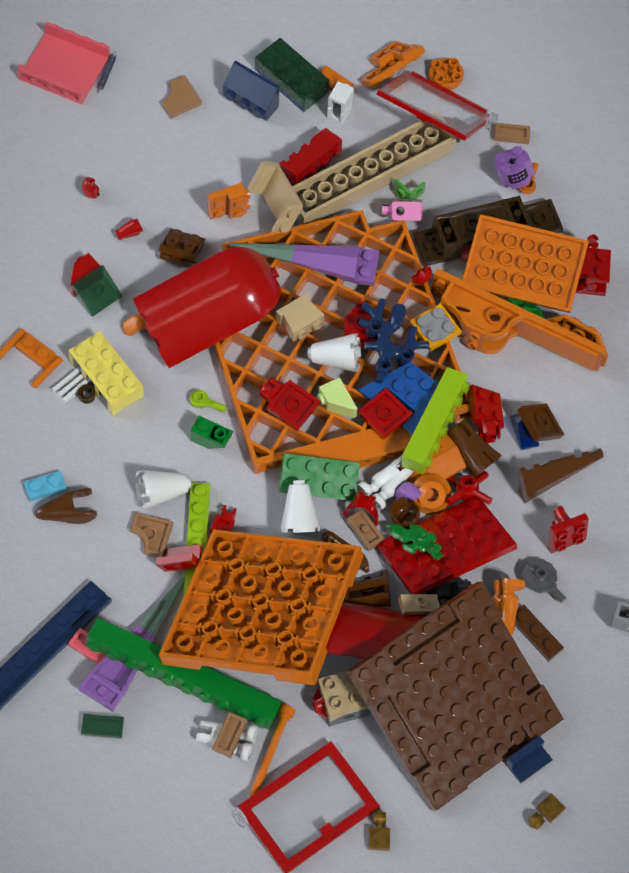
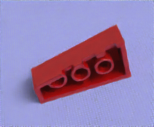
[279,128,342,186]

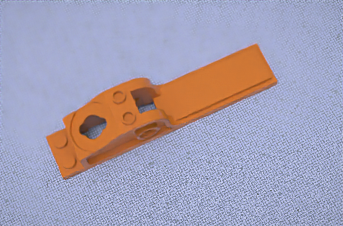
[431,268,607,372]

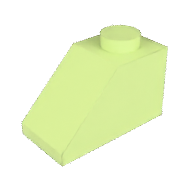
[317,378,357,418]

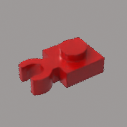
[210,505,237,533]

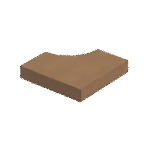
[162,75,202,119]
[130,512,174,558]

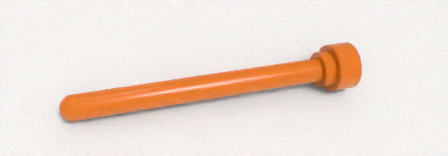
[250,704,296,796]

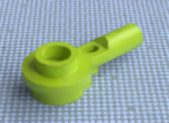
[190,390,227,413]

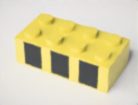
[68,331,144,416]

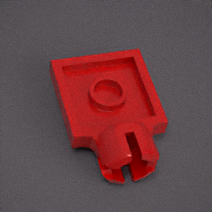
[259,377,320,432]
[468,385,504,443]

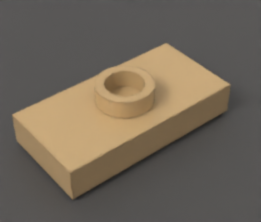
[398,594,440,615]

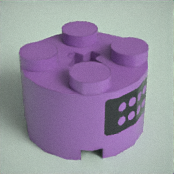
[494,146,535,189]

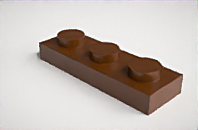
[515,604,564,662]

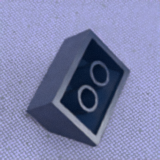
[223,60,280,121]

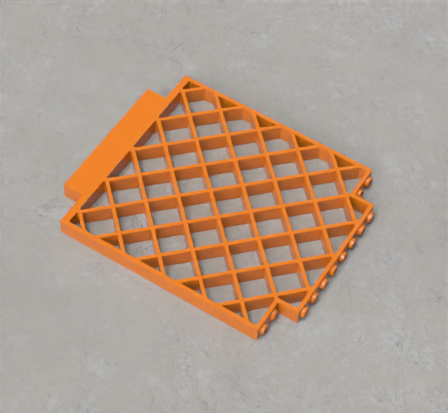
[213,210,471,474]

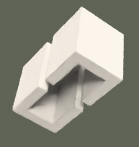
[327,82,354,124]

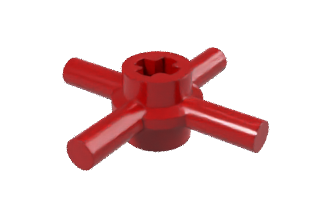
[446,471,493,506]

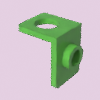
[393,179,426,199]

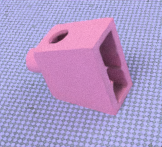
[382,199,424,221]

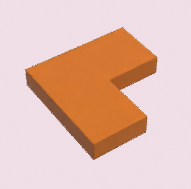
[369,41,417,67]

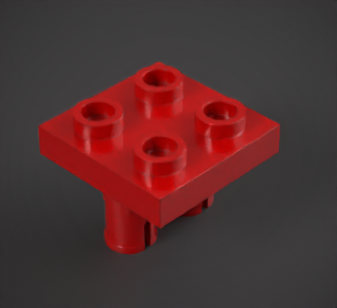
[548,506,589,554]

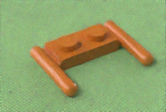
[0,328,63,388]

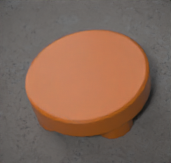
[428,57,464,90]

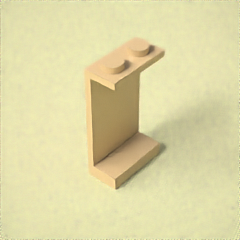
[247,161,303,233]

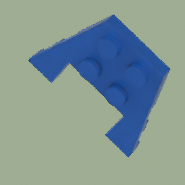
[359,362,438,436]

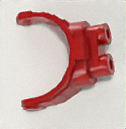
[343,491,379,527]

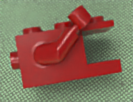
[575,234,611,296]

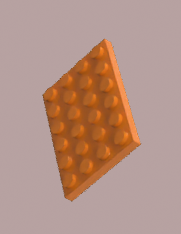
[463,214,589,313]

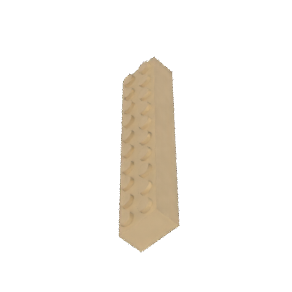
[292,112,457,224]

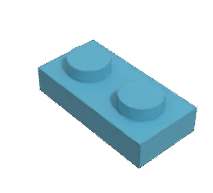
[24,471,67,502]

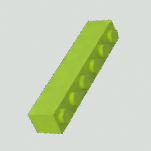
[402,367,470,474]

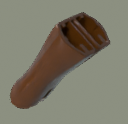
[449,420,502,477]

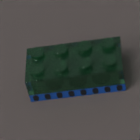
[254,38,330,113]

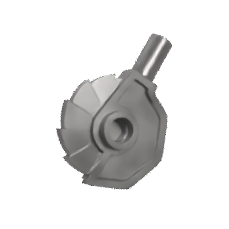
[521,559,566,603]

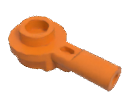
[518,162,539,194]

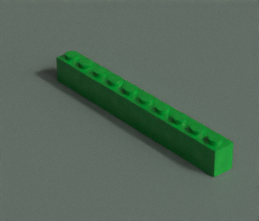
[85,618,282,730]

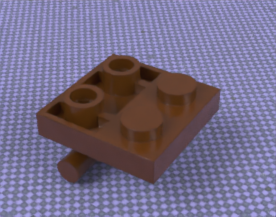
[159,229,206,268]

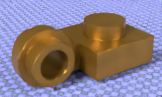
[528,793,566,830]
[369,810,390,851]

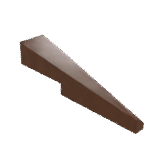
[517,448,604,503]
[343,570,391,607]

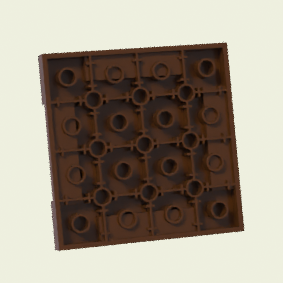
[346,582,564,811]

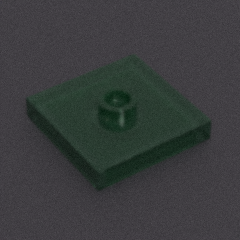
[71,265,122,317]

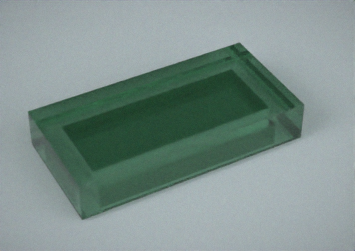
[81,714,124,739]

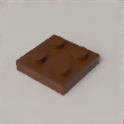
[517,403,564,442]

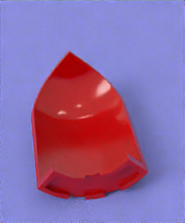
[133,247,281,368]
[326,601,425,659]

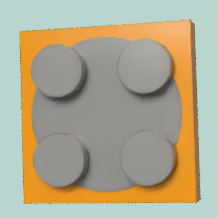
[409,303,462,352]

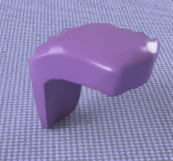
[395,482,422,501]

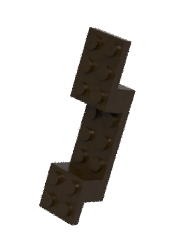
[414,195,564,266]

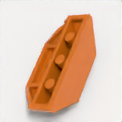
[546,314,608,367]
[399,432,467,483]

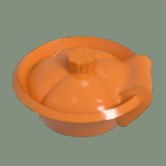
[411,474,451,514]

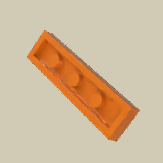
[360,44,425,88]

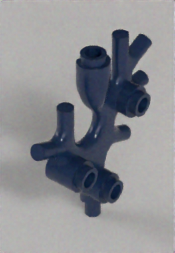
[358,298,429,384]

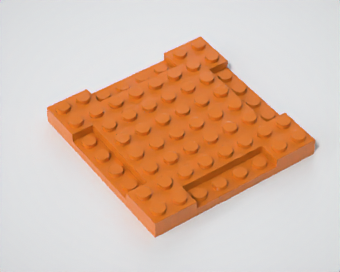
[159,530,364,686]

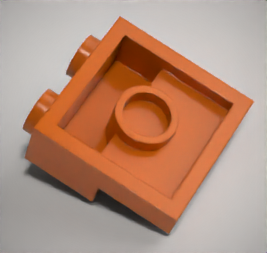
[208,182,251,220]

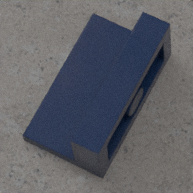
[505,736,553,784]

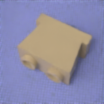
[276,293,325,342]

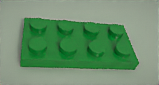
[278,454,360,501]

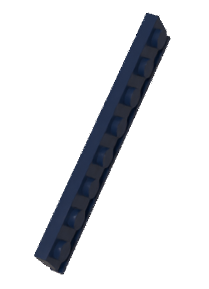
[0,581,112,710]

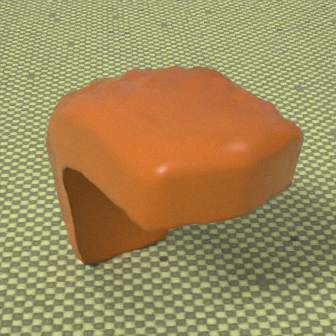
[123,314,147,336]

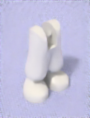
[357,456,414,511]
[196,720,258,762]

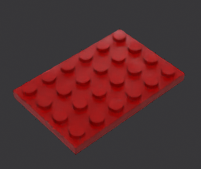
[376,497,517,594]

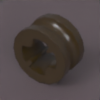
[78,384,95,404]

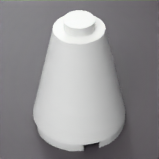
[308,334,361,372]
[135,470,191,509]
[281,480,320,533]

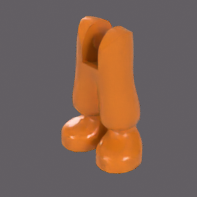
[493,578,525,635]

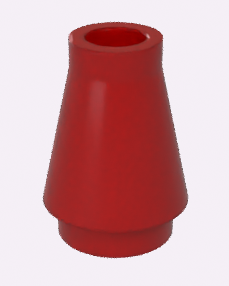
[115,218,143,241]

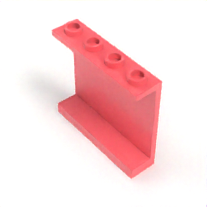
[17,22,110,104]

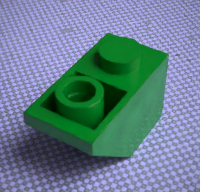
[190,416,233,449]

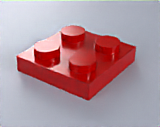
[358,388,412,440]

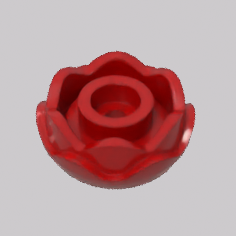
[81,177,100,199]
[411,265,432,286]

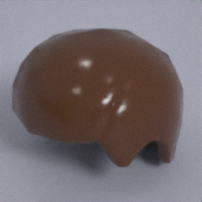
[389,497,420,528]

